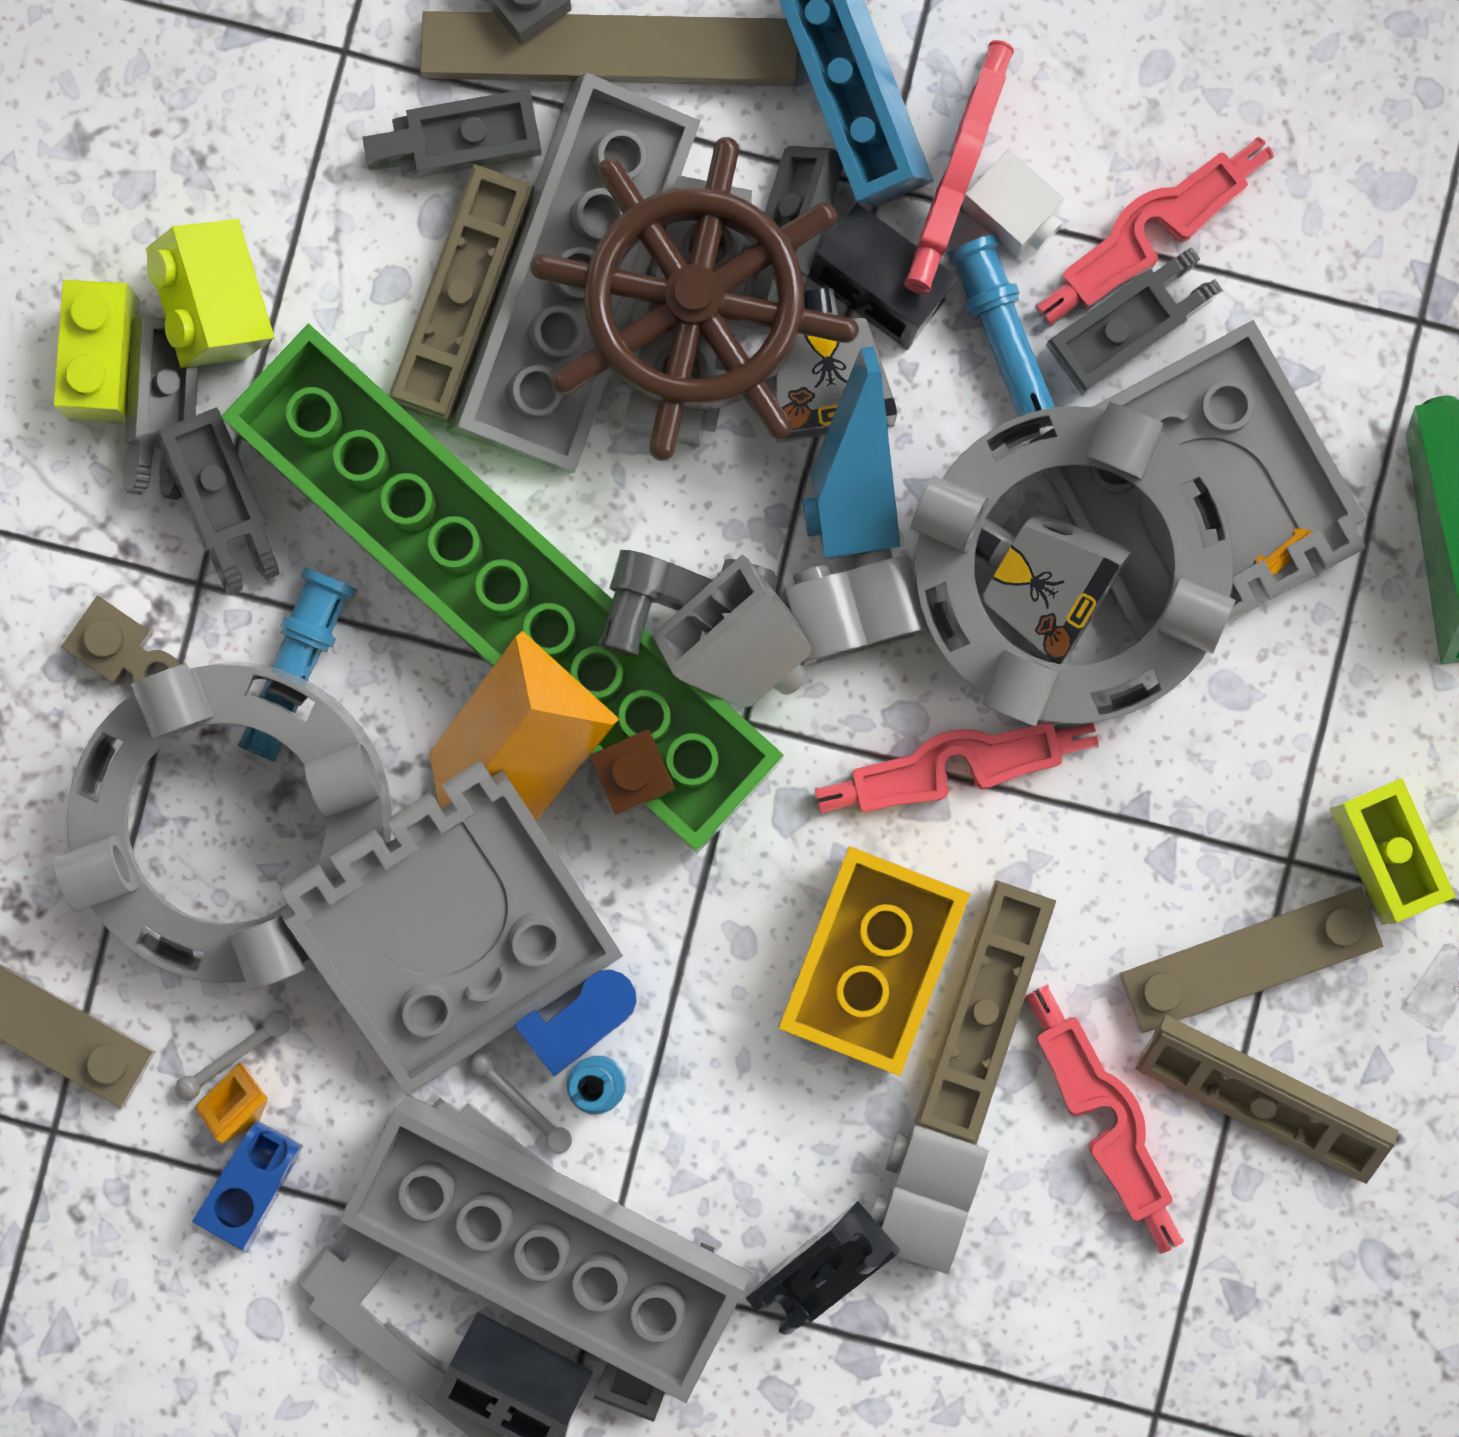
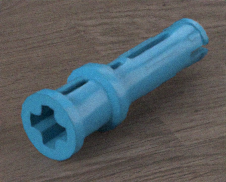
[945,234,1056,417]
[237,567,357,762]
[567,1056,626,1114]

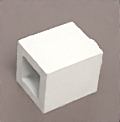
[962,148,1065,258]

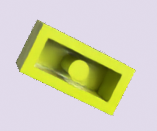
[145,218,275,368]
[54,280,140,422]
[1329,778,1456,925]

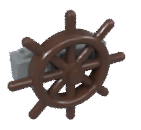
[530,137,859,461]

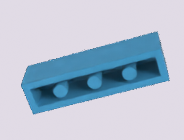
[779,0,934,207]

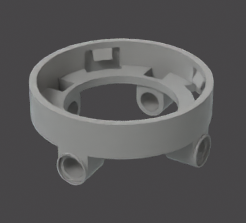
[911,401,1236,726]
[54,662,392,991]

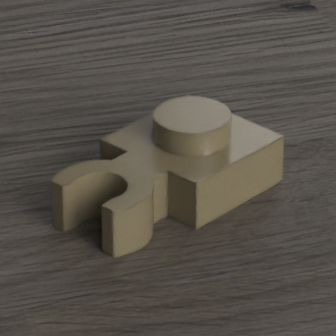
[61,595,181,685]

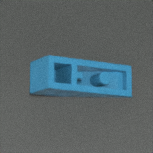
[802,346,901,558]

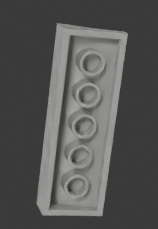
[446,72,701,474]
[339,1095,752,1403]

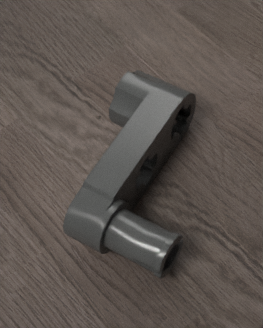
[598,550,778,657]

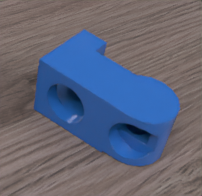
[514,970,637,1076]
[192,1120,303,1252]

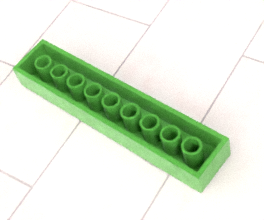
[221,323,784,854]

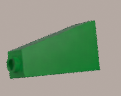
[1405,395,1459,665]

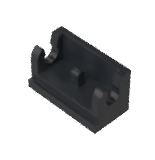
[807,203,959,350]
[745,1201,901,1335]
[433,1312,593,1437]

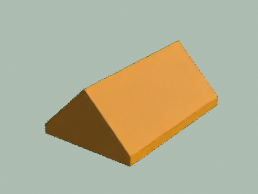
[429,631,619,822]

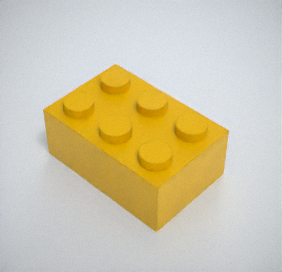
[777,846,971,1076]

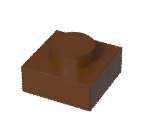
[589,729,675,816]

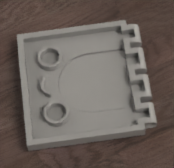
[1029,319,1366,642]
[279,760,623,1096]

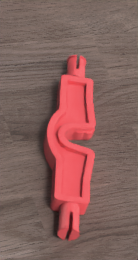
[904,40,1014,294]
[1035,136,1274,327]
[814,722,1099,815]
[1025,984,1184,1254]

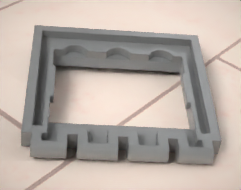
[297,1097,574,1437]

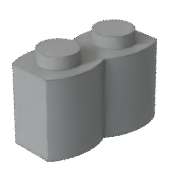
[783,549,928,666]
[869,1125,989,1274]

